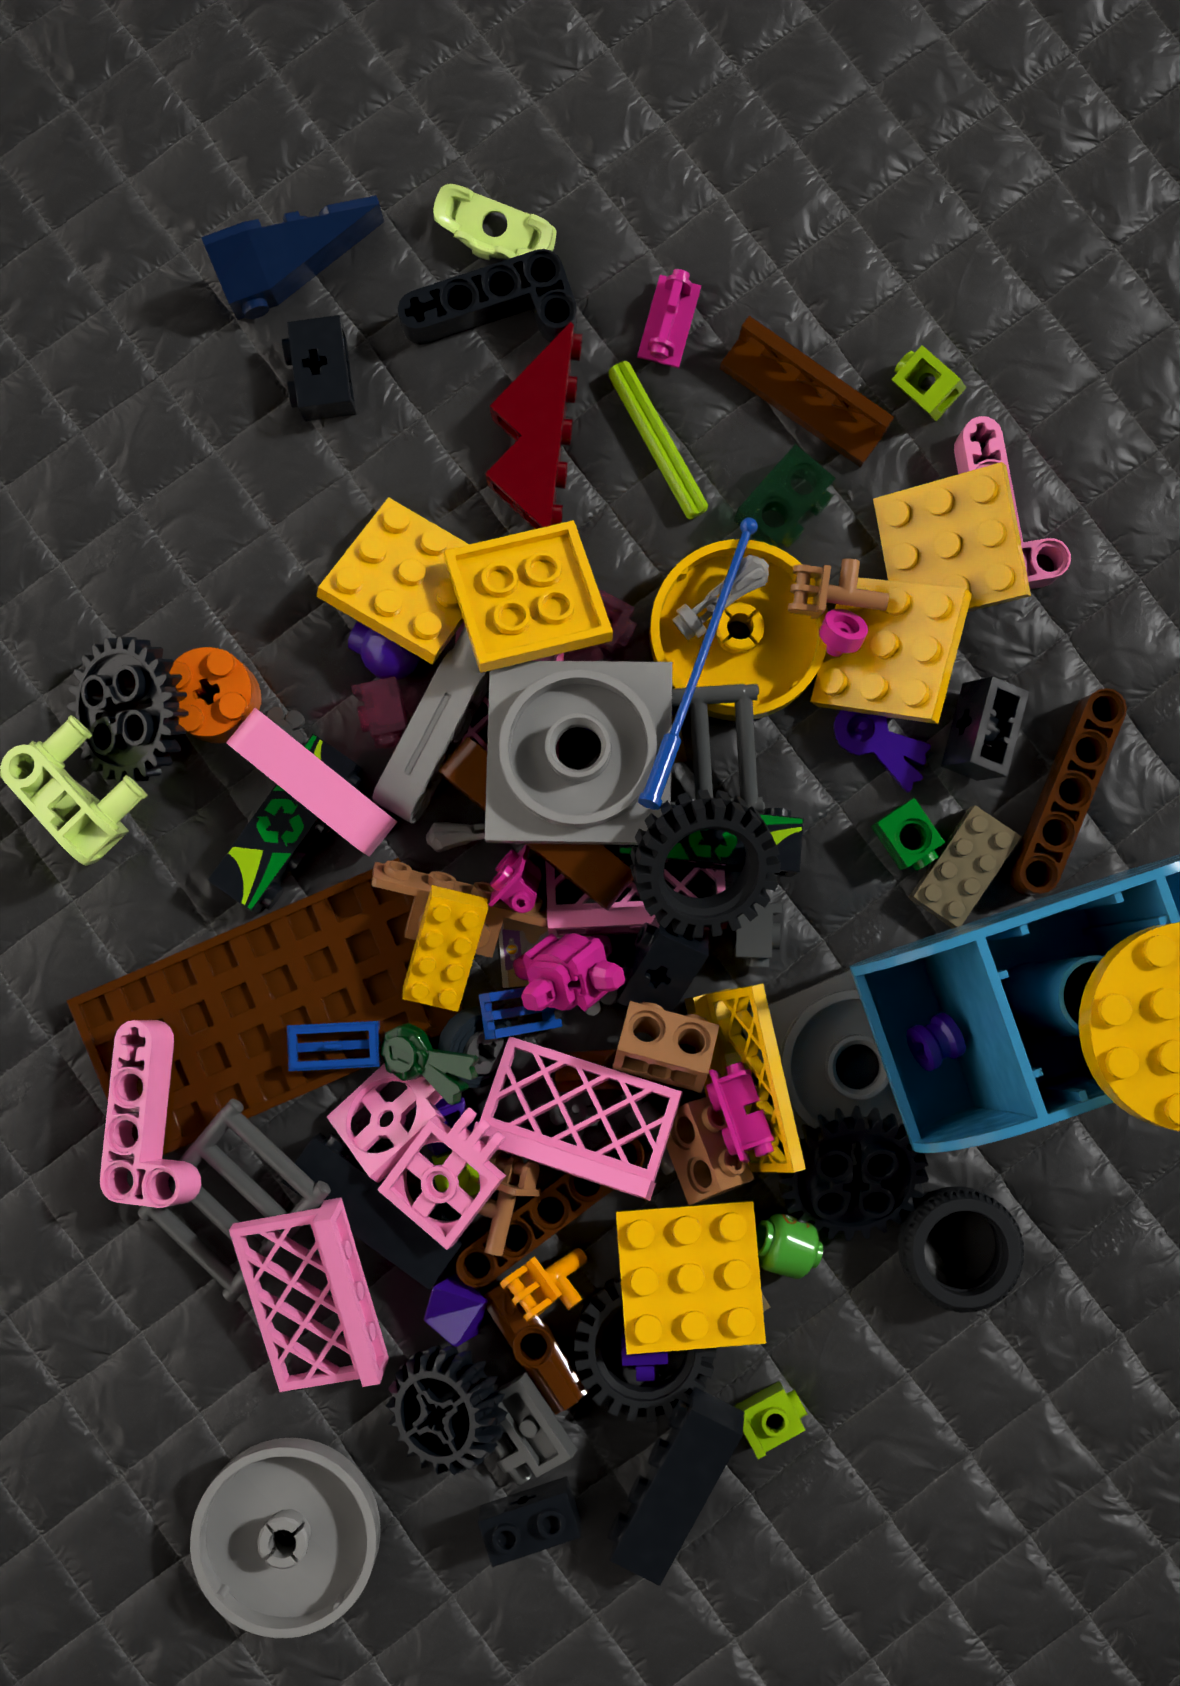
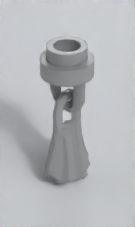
[672,555,769,641]
[426,822,523,852]

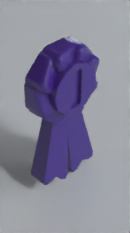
[833,710,931,793]

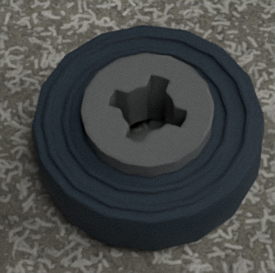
[437,1006,516,1088]

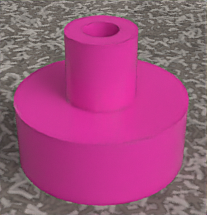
[819,609,868,657]

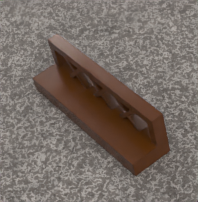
[720,316,894,468]

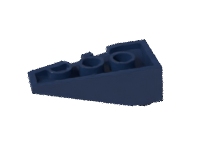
[201,195,384,320]

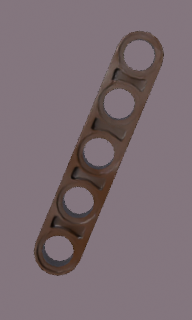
[1009,688,1127,896]
[438,737,633,910]
[456,1131,645,1288]

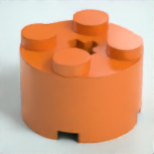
[169,647,262,743]

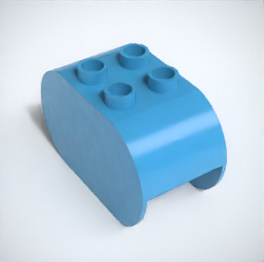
[849,854,1180,1153]

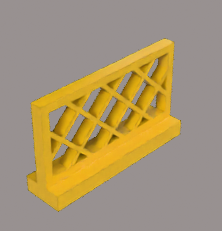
[684,984,806,1173]

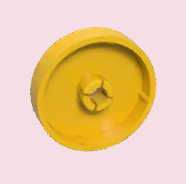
[649,539,828,721]
[1078,922,1180,1131]

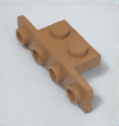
[371,861,548,958]

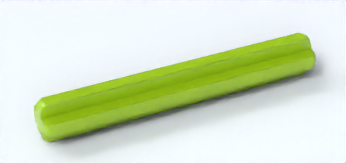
[609,361,708,520]

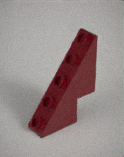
[485,322,583,529]

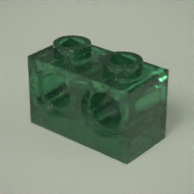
[734,444,836,549]

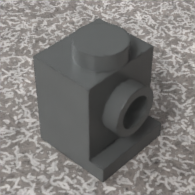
[732,903,783,967]

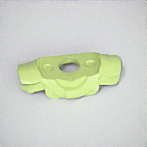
[433,184,557,260]

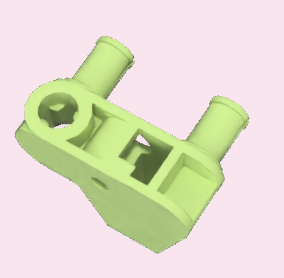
[0,715,148,866]

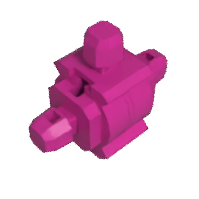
[513,933,625,1012]

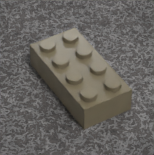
[908,805,1022,928]

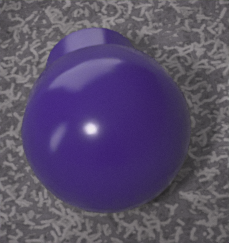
[348,621,421,681]

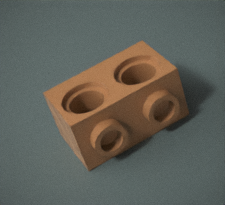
[612,1001,719,1093]
[656,1097,755,1205]

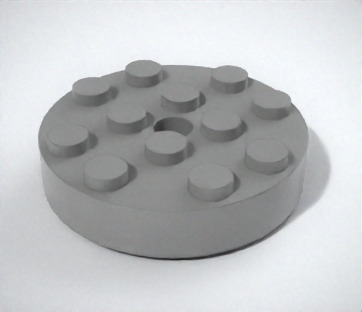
[190,1438,381,1638]

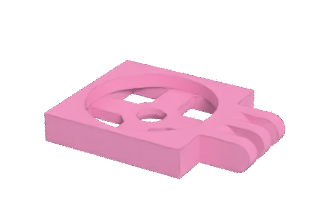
[327,1063,446,1183]
[378,1107,506,1250]

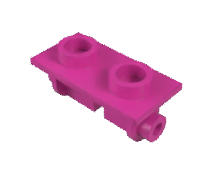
[637,269,702,369]
[488,845,542,913]
[706,1062,776,1163]

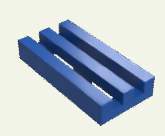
[479,987,562,1040]
[287,1021,381,1071]

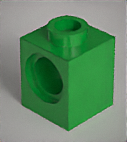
[870,798,945,871]

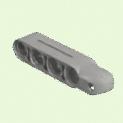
[373,626,490,823]

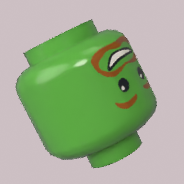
[756,1213,823,1279]

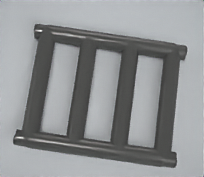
[671,684,765,813]
[138,1099,331,1302]

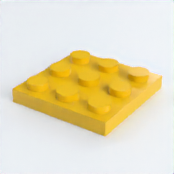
[873,462,1031,612]
[317,497,469,665]
[444,520,613,673]
[810,577,972,724]
[615,1201,766,1355]

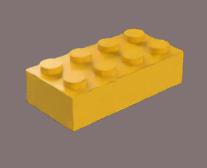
[402,885,488,1012]

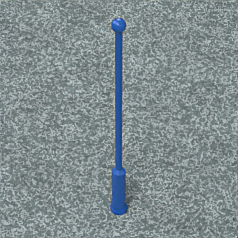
[638,517,758,810]

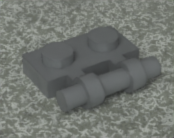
[494,1372,578,1486]

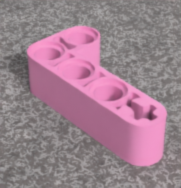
[954,416,1071,589]
[226,708,397,857]
[100,1020,202,1208]

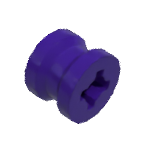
[906,1012,966,1072]

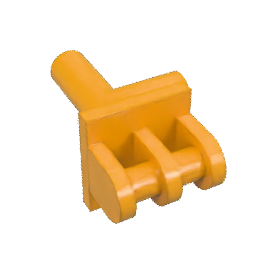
[499,1248,587,1322]

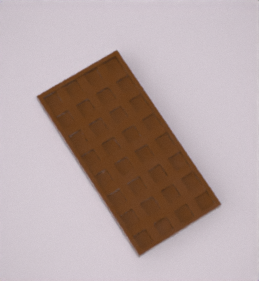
[66,858,464,1155]

